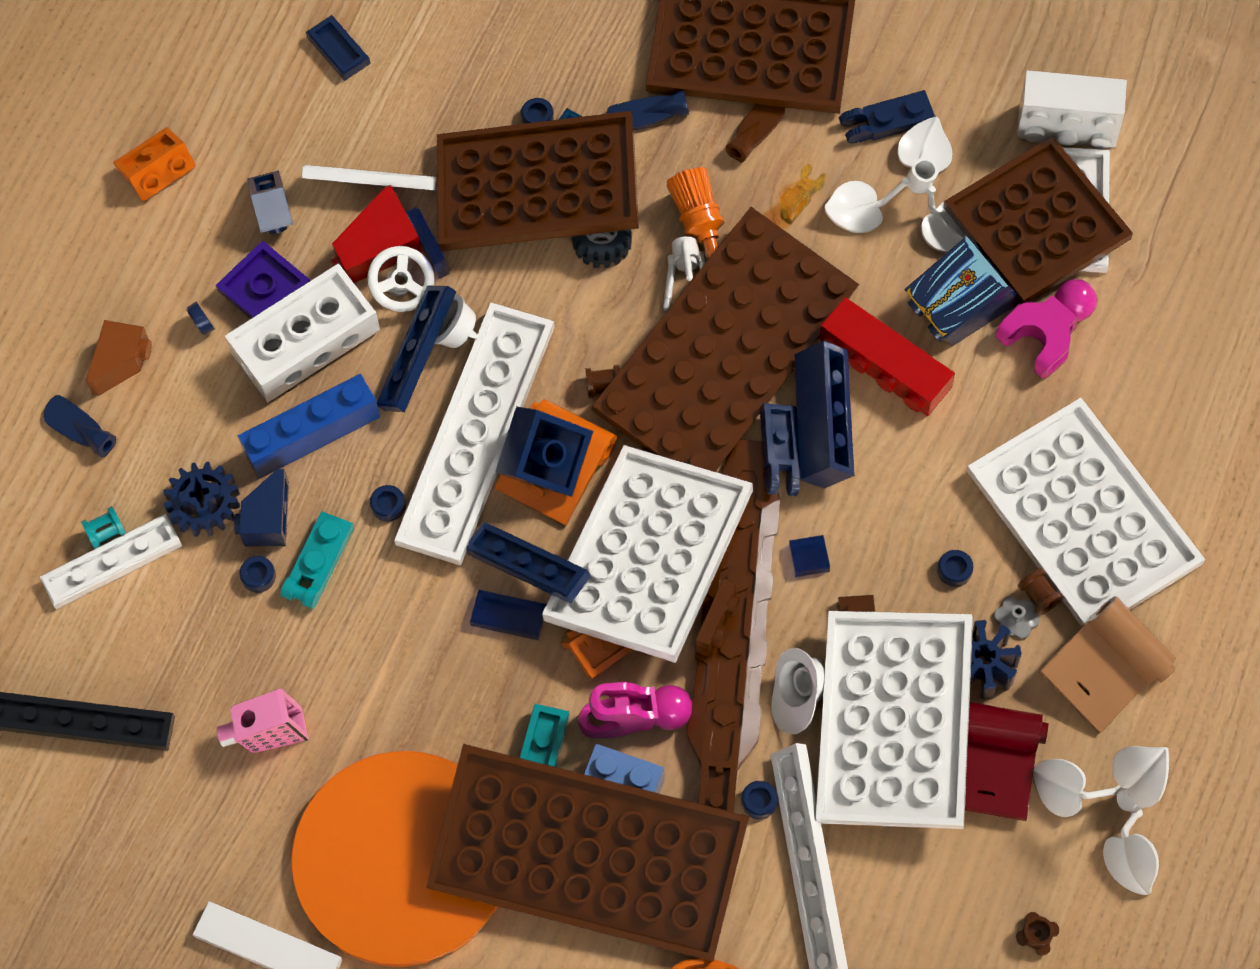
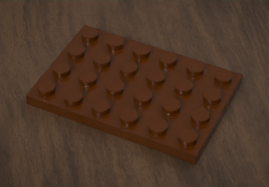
[646,0,855,114]
[437,111,639,252]

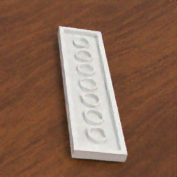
[394,302,555,566]

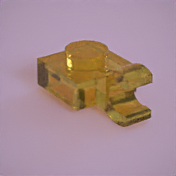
[779,164,826,225]

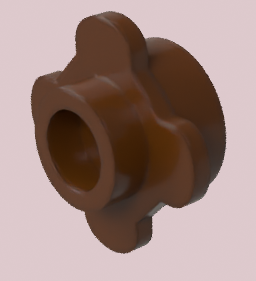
[1016,912,1059,956]

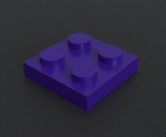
[216,240,310,319]

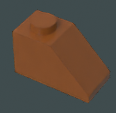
[86,320,152,395]

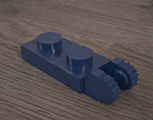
[839,90,936,144]
[760,403,800,496]

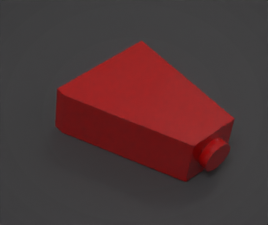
[330,185,422,283]

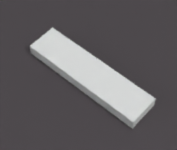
[302,165,437,190]
[40,514,182,610]
[193,901,342,969]

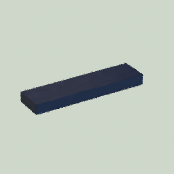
[377,285,457,412]
[466,522,591,604]

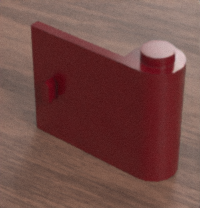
[965,702,1049,821]

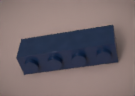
[794,341,855,488]

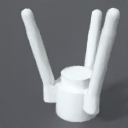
[663,236,705,312]

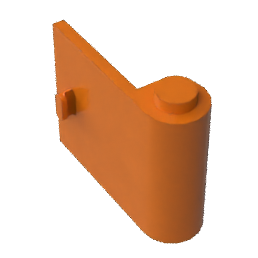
[494,399,617,526]

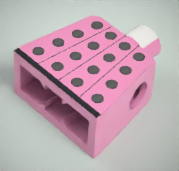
[217,688,309,753]

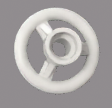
[368,246,434,312]

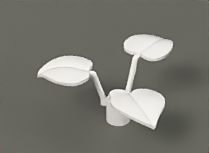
[824,117,966,253]
[1033,746,1169,895]

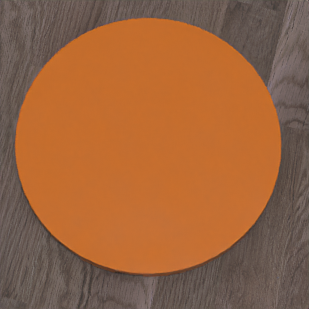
[292,751,498,967]

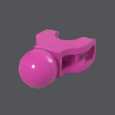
[995,279,1098,379]
[578,682,692,738]

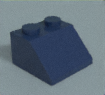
[495,406,593,497]

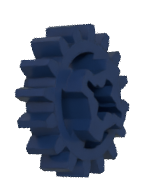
[164,462,240,537]

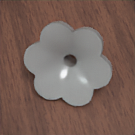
[994,597,1039,639]

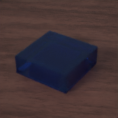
[789,535,830,577]

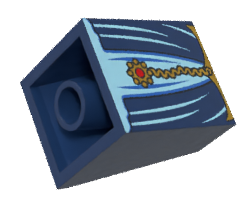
[904,236,1019,346]

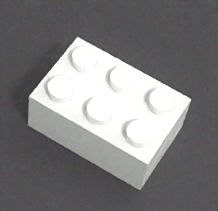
[1017,70,1127,149]

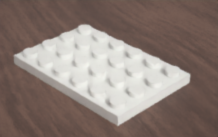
[967,398,1205,627]
[542,445,753,663]
[816,611,973,829]

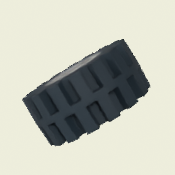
[572,230,632,268]

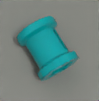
[81,506,126,549]

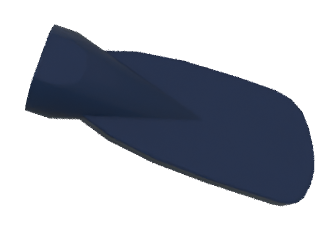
[607,91,689,130]
[43,395,117,457]

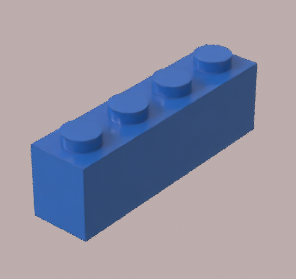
[237,373,380,479]

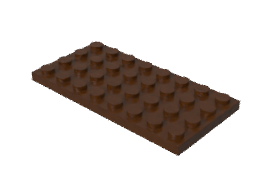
[591,207,859,472]
[426,744,749,961]

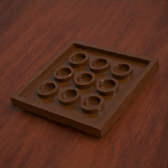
[943,136,1133,304]

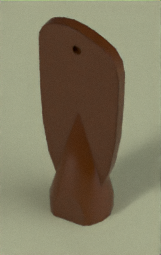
[725,104,785,162]

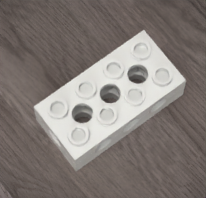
[225,263,380,403]

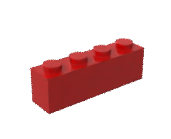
[819,297,955,416]

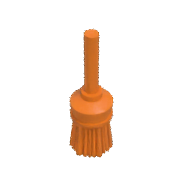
[666,167,725,258]

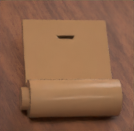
[1039,596,1176,734]

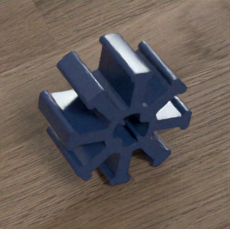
[970,620,1022,700]

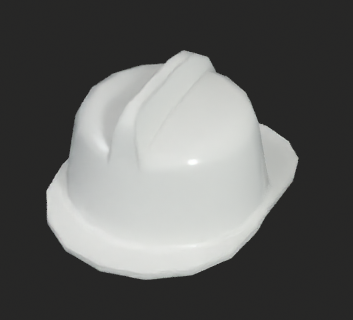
[434,294,478,348]
[771,648,825,734]

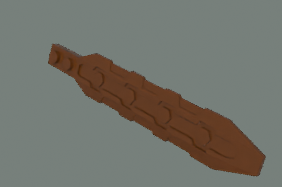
[687,439,780,812]

